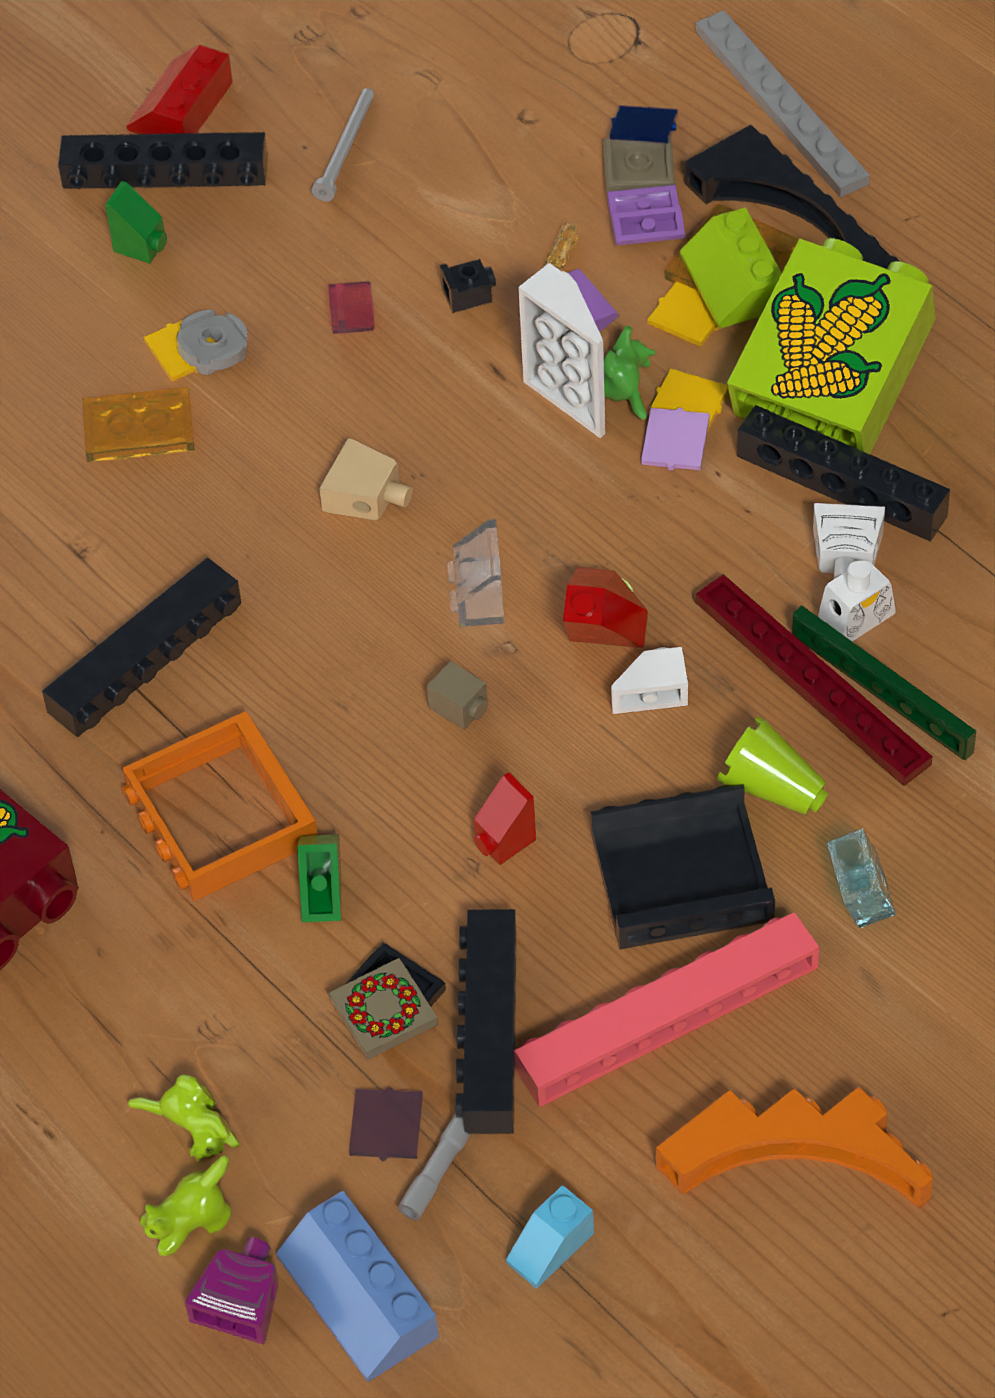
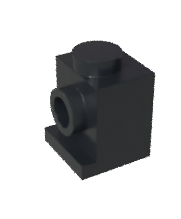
[440,259,496,313]

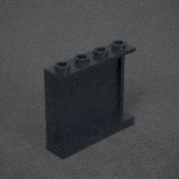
[590,784,775,950]

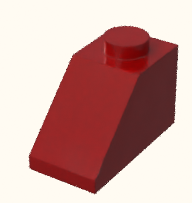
[474,772,536,865]

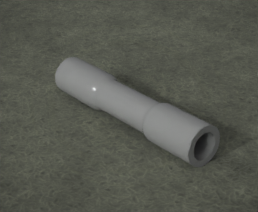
[398,1113,471,1220]

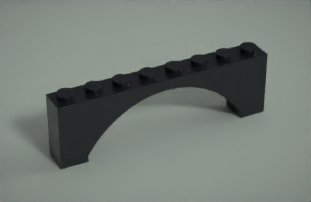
[685,125,900,269]

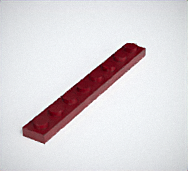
[695,574,933,786]

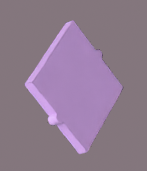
[641,408,710,471]

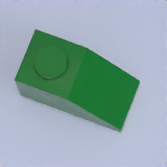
[105,181,167,264]
[297,834,341,922]

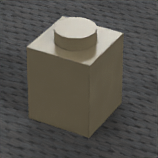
[427,661,488,730]

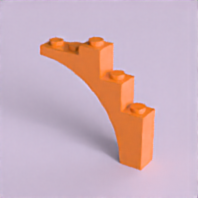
[656,1087,933,1208]

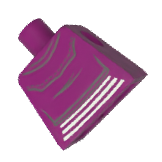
[185,1237,278,1345]

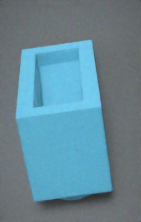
[506,1185,594,1289]

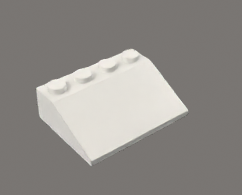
[519,263,605,438]

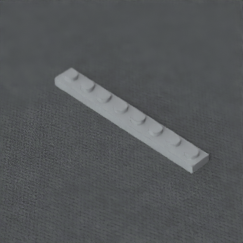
[696,10,870,198]

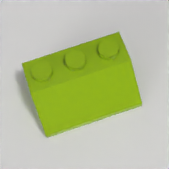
[680,207,782,329]

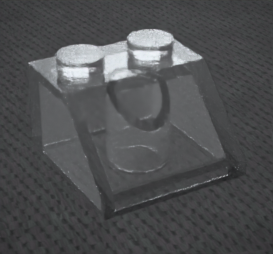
[447,519,504,627]

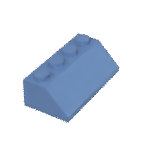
[276,1191,438,1382]

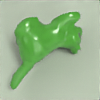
[604,325,656,420]

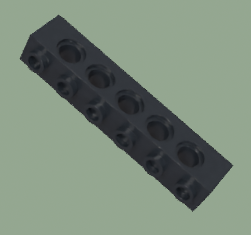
[58,132,268,189]
[737,405,950,542]

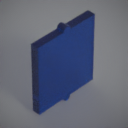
[609,105,678,143]

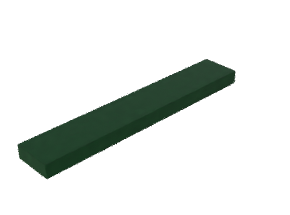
[792,605,976,761]

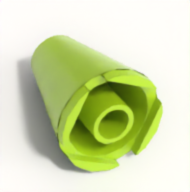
[717,716,829,815]

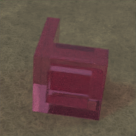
[329,281,375,334]

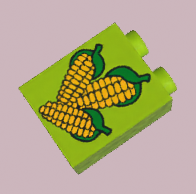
[727,238,936,454]

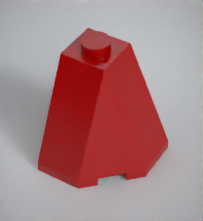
[563,567,648,648]

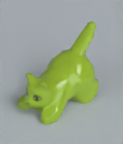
[128,1075,240,1161]
[140,1156,231,1256]

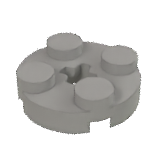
[177,310,247,375]

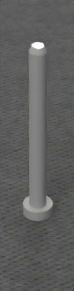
[311,88,374,201]

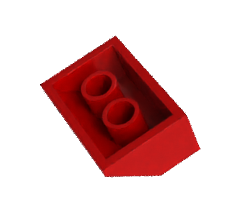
[126,45,233,134]

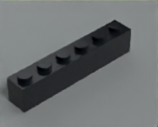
[42,557,242,737]
[455,909,517,1134]

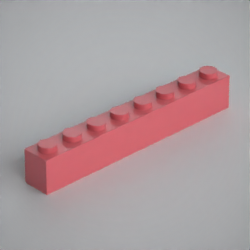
[514,912,819,1107]

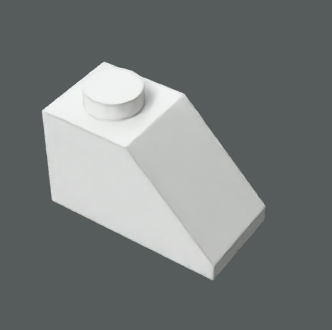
[611,647,688,714]

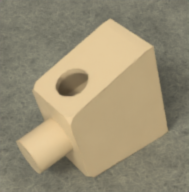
[319,438,413,520]

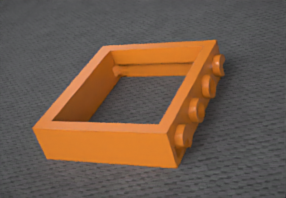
[121,711,318,901]

